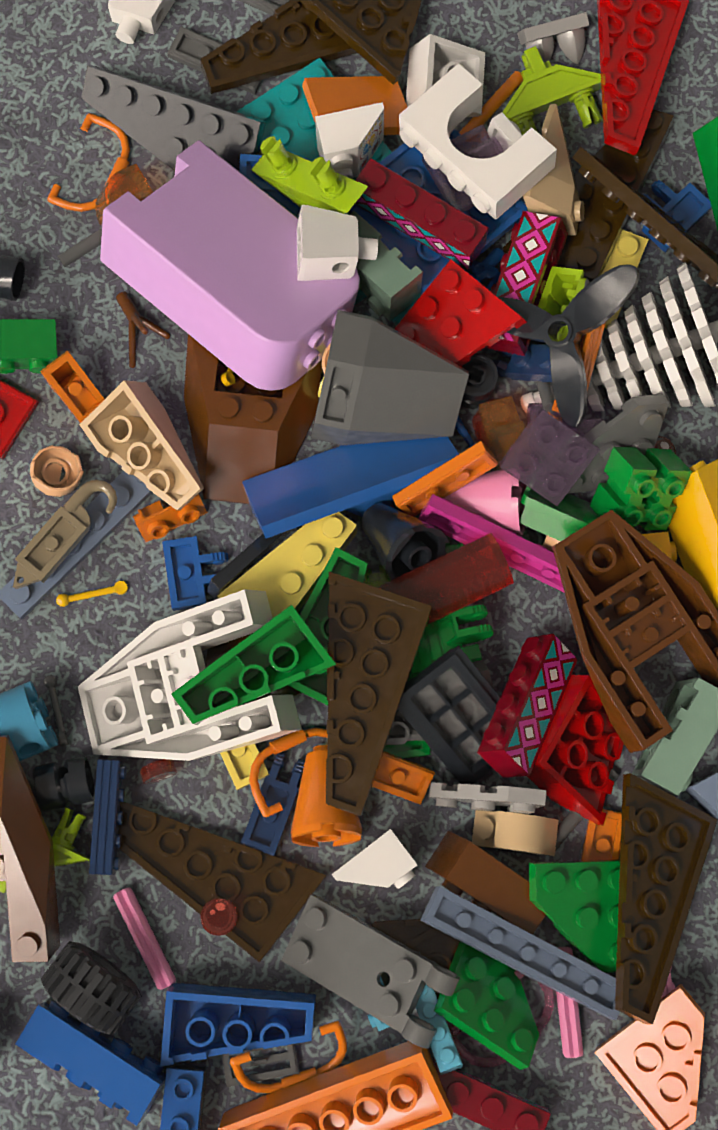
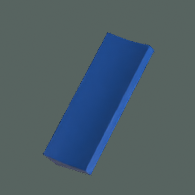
[242,437,459,538]

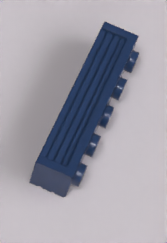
[89,760,126,875]

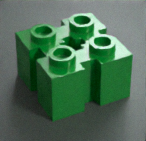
[590,447,692,530]

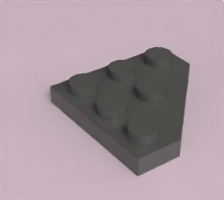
[545,394,669,496]

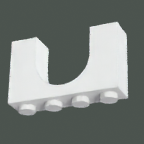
[399,63,557,220]

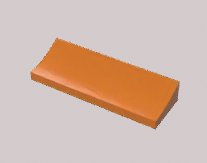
[218,1041,453,1130]

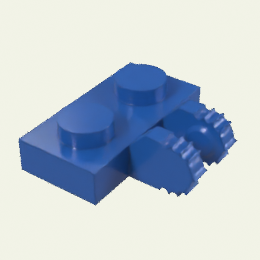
[642,180,712,253]
[162,536,228,611]

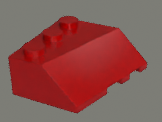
[527,675,624,826]

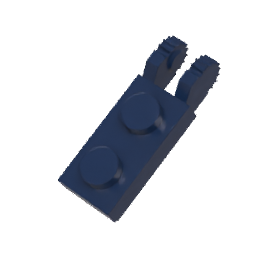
[492,344,552,382]
[241,752,305,856]

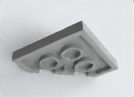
[429,783,546,814]

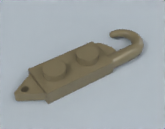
[13,480,117,589]

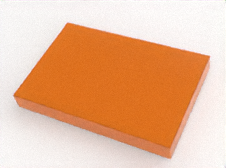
[302,76,407,135]

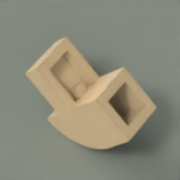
[472,810,559,856]

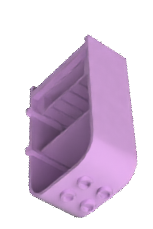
[100,140,360,391]

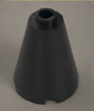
[361,503,449,590]

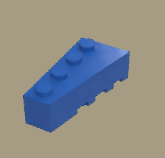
[160,983,317,1067]
[15,1000,166,1126]

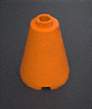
[290,745,362,847]

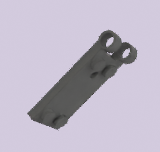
[281,894,460,1049]

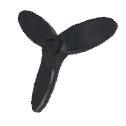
[498,264,639,428]

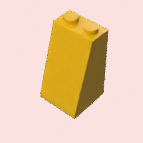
[668,459,718,610]

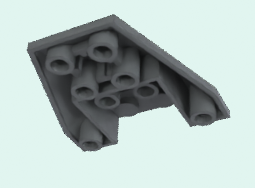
[311,310,469,445]

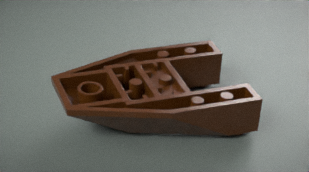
[184,334,323,504]
[552,510,718,753]
[0,735,61,962]

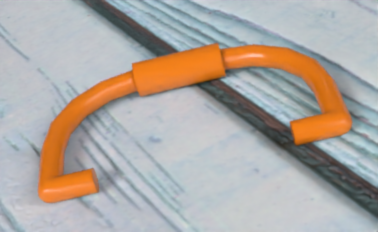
[47,113,130,212]
[249,727,328,817]
[230,1021,347,1094]

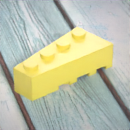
[217,512,357,618]

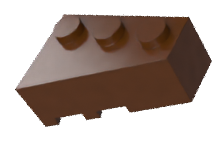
[425,831,546,935]

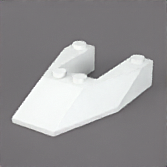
[78,589,302,761]

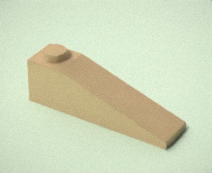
[523,104,585,235]
[79,380,204,510]

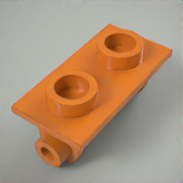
[133,494,207,542]

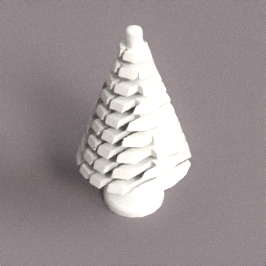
[520,262,718,414]

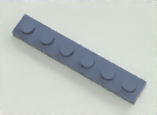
[0,471,153,620]
[421,886,620,1020]

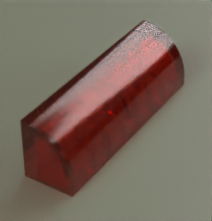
[376,533,514,625]

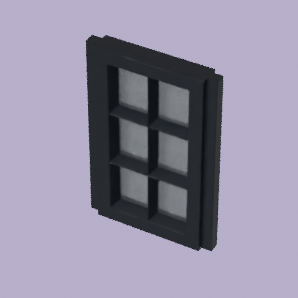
[398,645,501,784]

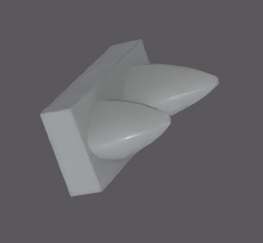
[517,12,589,64]

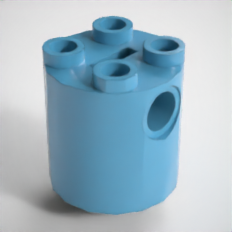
[0,681,59,761]

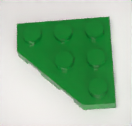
[529,860,620,973]
[434,941,539,1070]

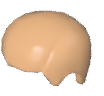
[30,445,84,497]

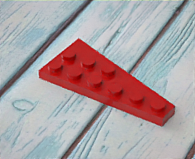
[597,0,689,156]
[395,259,527,366]

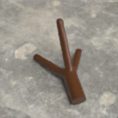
[115,291,170,368]

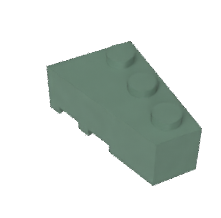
[349,211,423,322]
[632,678,718,795]

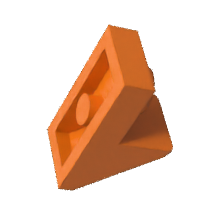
[40,351,105,423]

